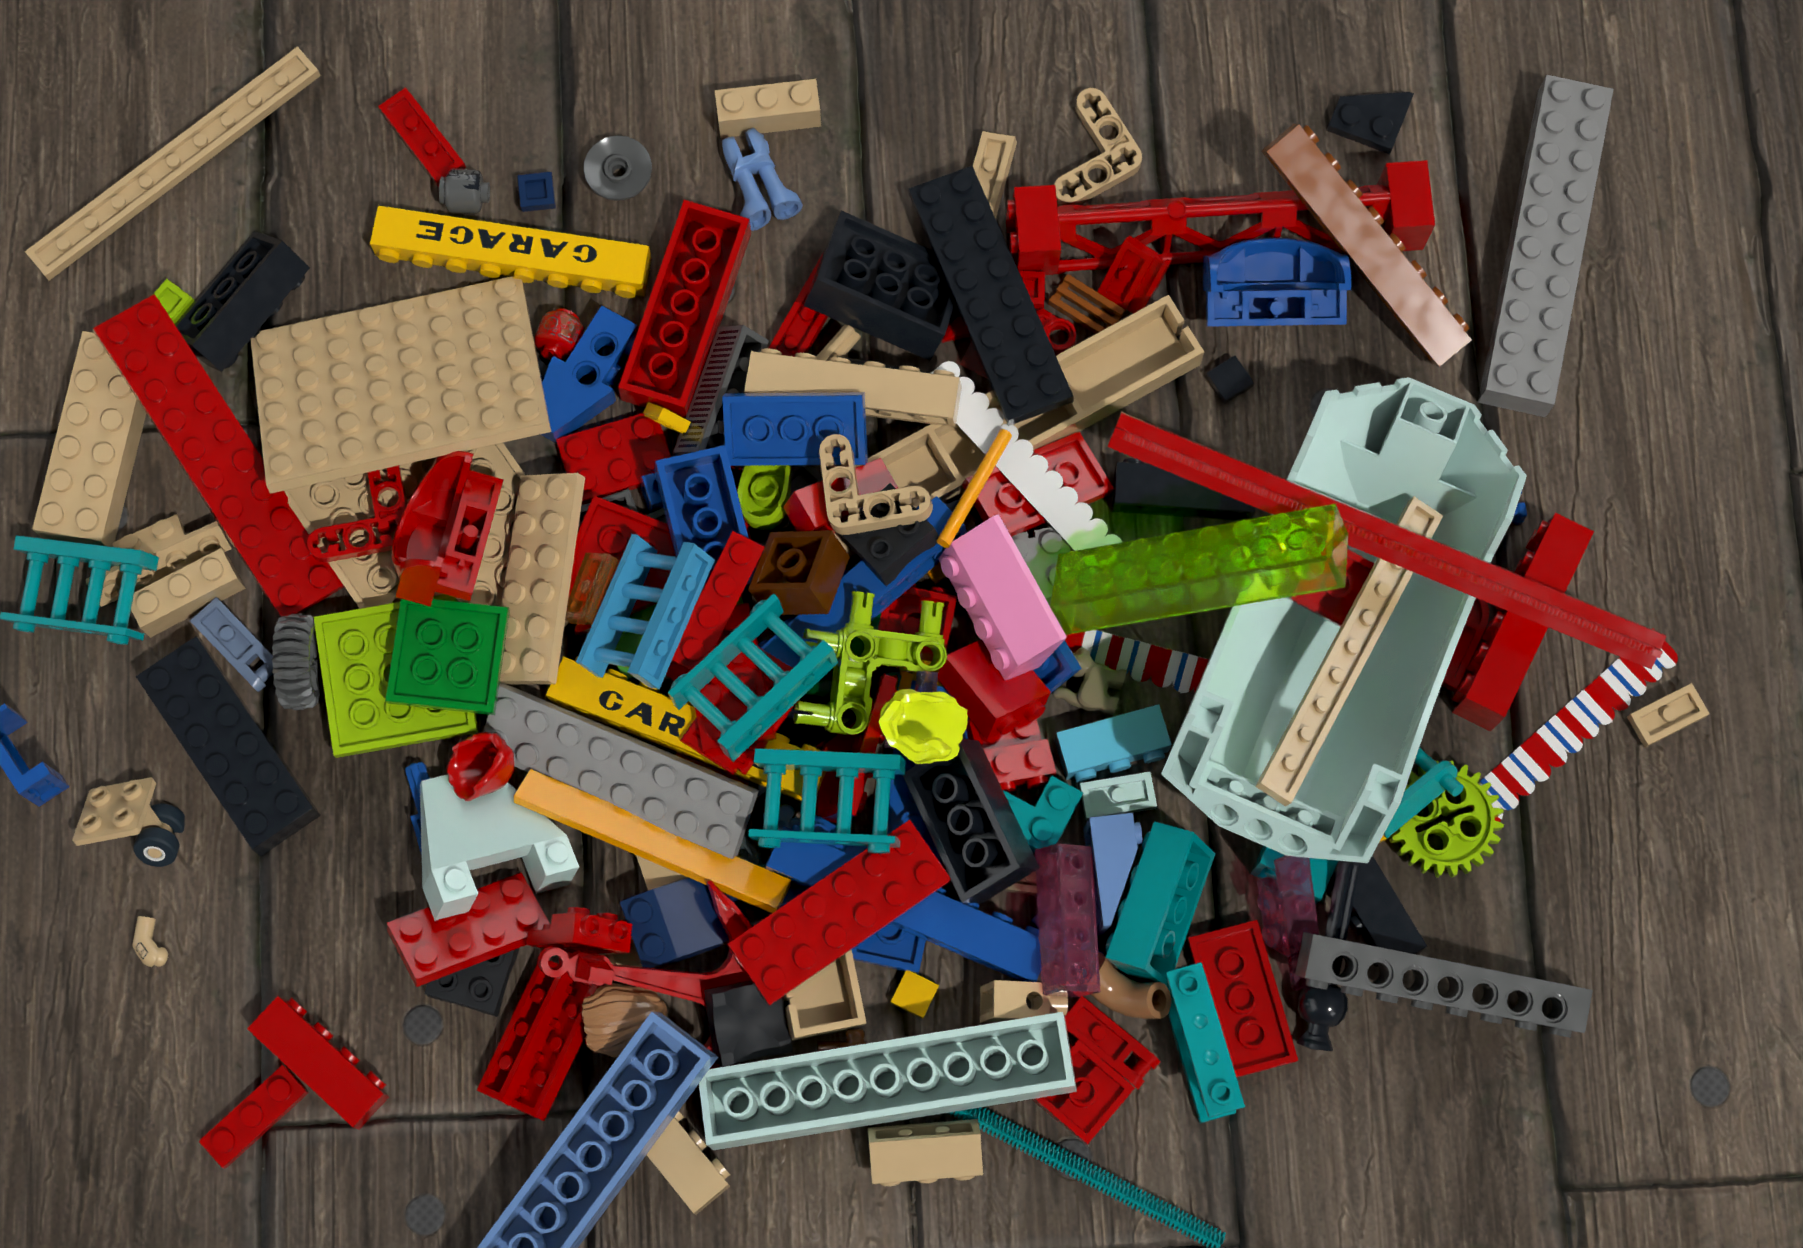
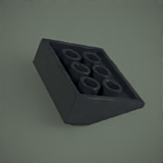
[803,210,955,361]

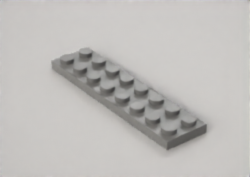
[483,683,759,859]

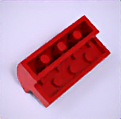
[476,960,605,1121]

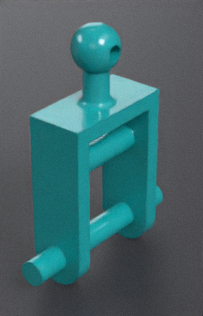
[1383,747,1464,838]

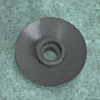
[584,136,652,201]

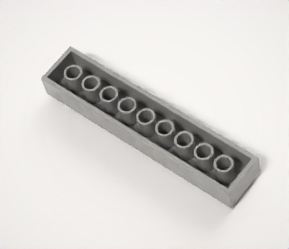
[1478,75,1614,417]

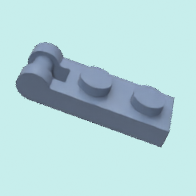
[190,597,273,693]

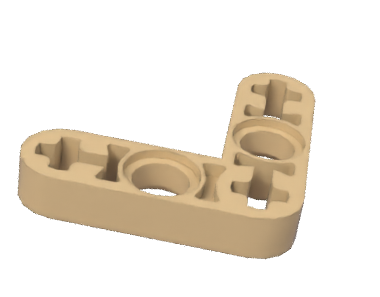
[1054,88,1142,206]
[819,434,933,535]

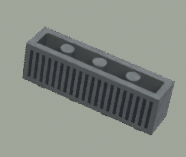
[673,325,769,456]

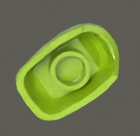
[737,465,791,531]

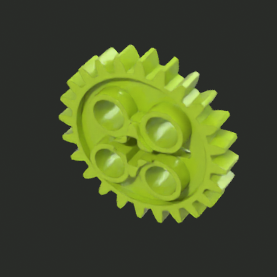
[1389,761,1504,878]

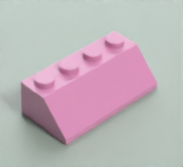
[938,514,1067,681]

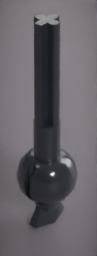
[1297,861,1361,1051]

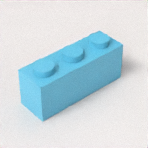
[1054,704,1172,782]

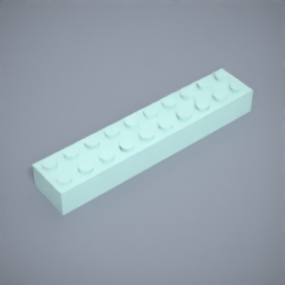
[699,1012,1077,1150]

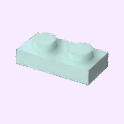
[1079,772,1157,820]

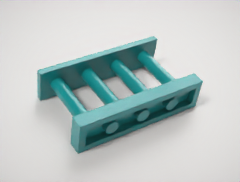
[0,536,159,645]
[668,593,838,762]
[748,748,906,853]
[1165,962,1245,1124]

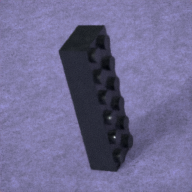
[136,636,321,856]

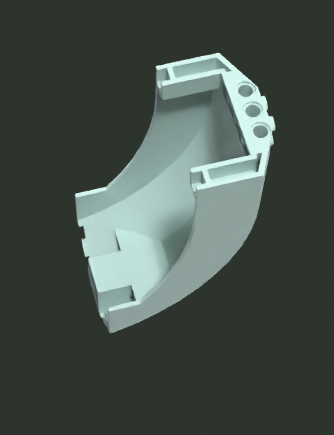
[1161,377,1527,863]

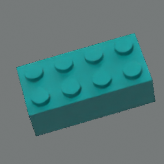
[1105,821,1215,988]

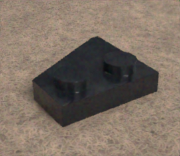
[1327,92,1414,155]

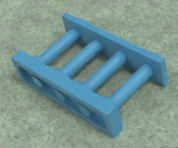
[576,534,715,689]

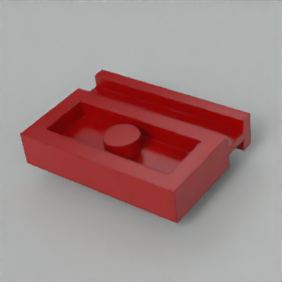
[1097,235,1172,314]

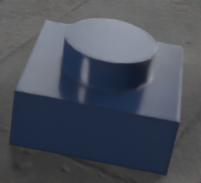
[518,172,556,212]

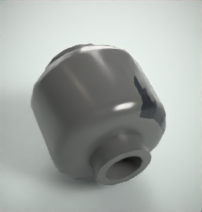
[439,168,490,214]

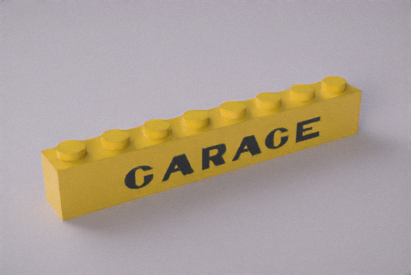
[370,206,652,298]
[546,656,827,801]

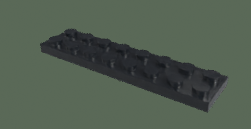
[909,166,1074,426]

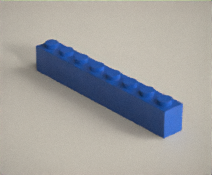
[758,496,967,668]
[766,825,1053,982]

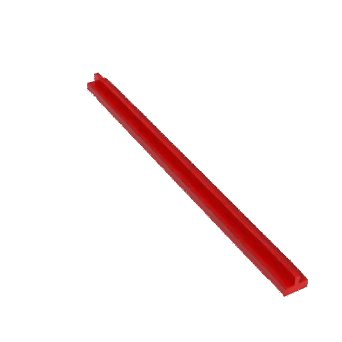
[1107,412,1666,669]

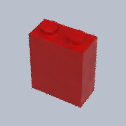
[937,639,1051,739]

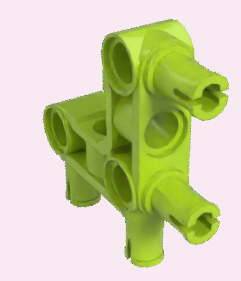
[793,591,947,735]

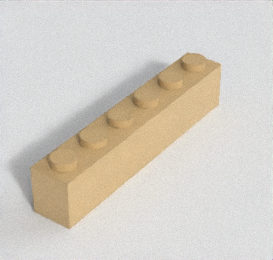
[744,348,962,427]

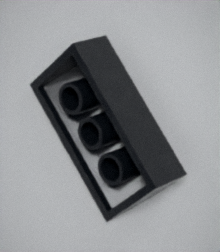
[175,231,310,372]

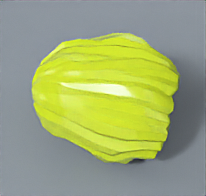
[879,689,968,764]

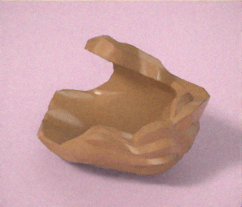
[582,983,668,1057]

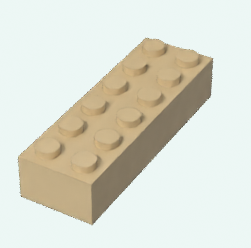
[32,331,146,547]

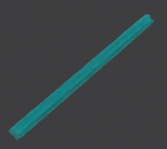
[950,1107,1226,1248]

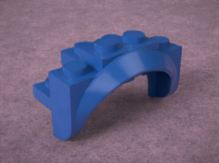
[1203,238,1351,326]

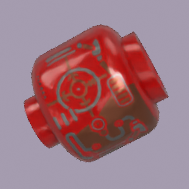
[534,308,584,361]

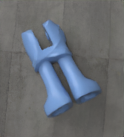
[722,128,803,231]

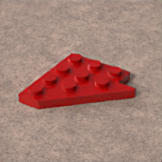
[568,496,675,636]

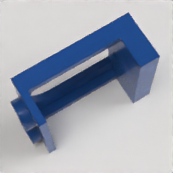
[0,703,70,807]

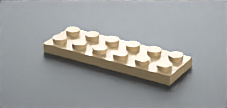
[499,473,585,684]

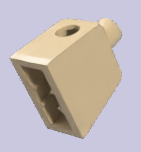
[980,980,1068,1023]

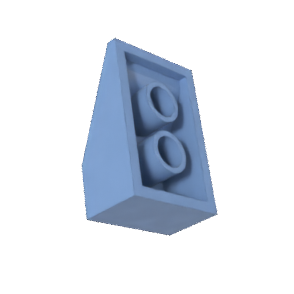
[1083,813,1142,936]

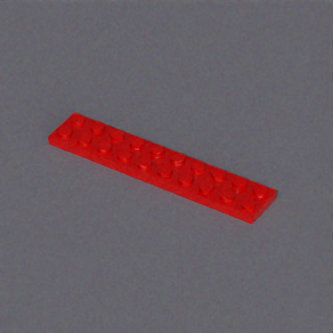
[93,294,345,617]

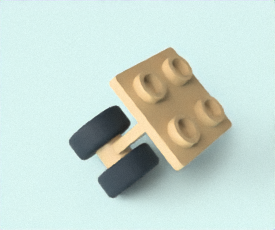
[72,777,185,867]

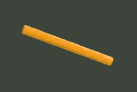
[937,429,1012,548]

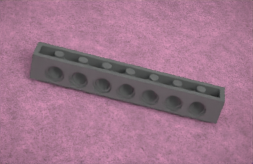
[1295,932,1593,1038]

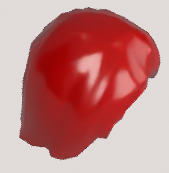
[446,732,514,801]

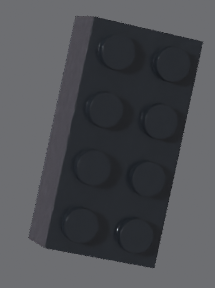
[902,739,1040,903]

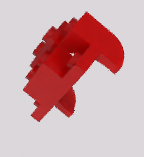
[392,451,504,607]

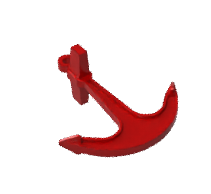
[538,880,752,1069]

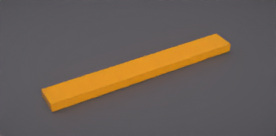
[514,769,791,913]

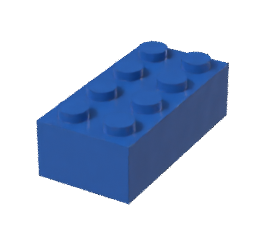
[654,445,756,599]

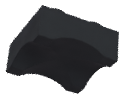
[838,483,939,587]
[424,948,520,1017]
[704,980,793,1067]

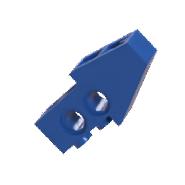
[540,305,638,444]

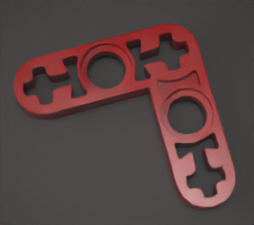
[307,465,407,562]

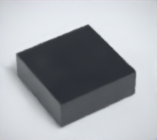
[1205,356,1254,404]

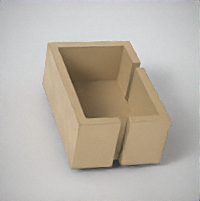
[784,950,866,1041]

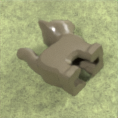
[1053,648,1127,715]

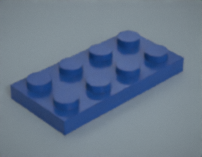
[722,392,868,466]

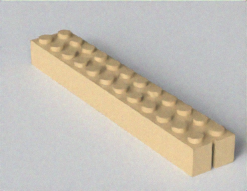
[835,295,1204,558]

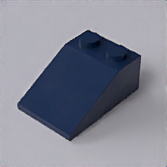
[620,878,749,969]

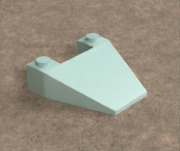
[420,774,579,921]

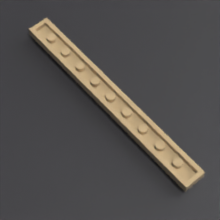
[25,46,321,281]
[1255,496,1443,806]

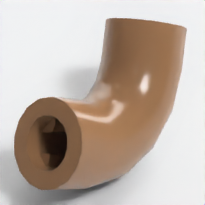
[1074,952,1171,1019]

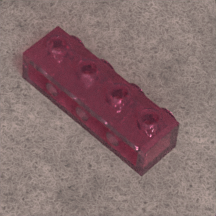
[1035,843,1101,997]

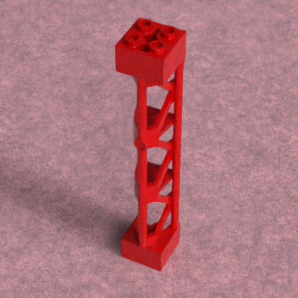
[1005,160,1435,275]

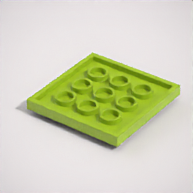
[314,594,478,758]

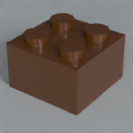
[748,530,850,615]

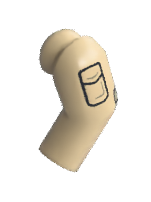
[132,916,168,967]

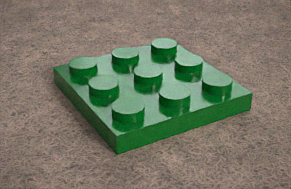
[385,599,510,715]

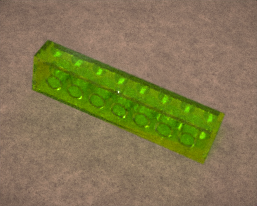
[1050,504,1348,635]

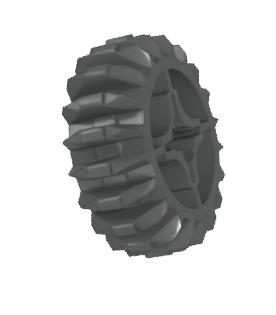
[272,614,322,710]

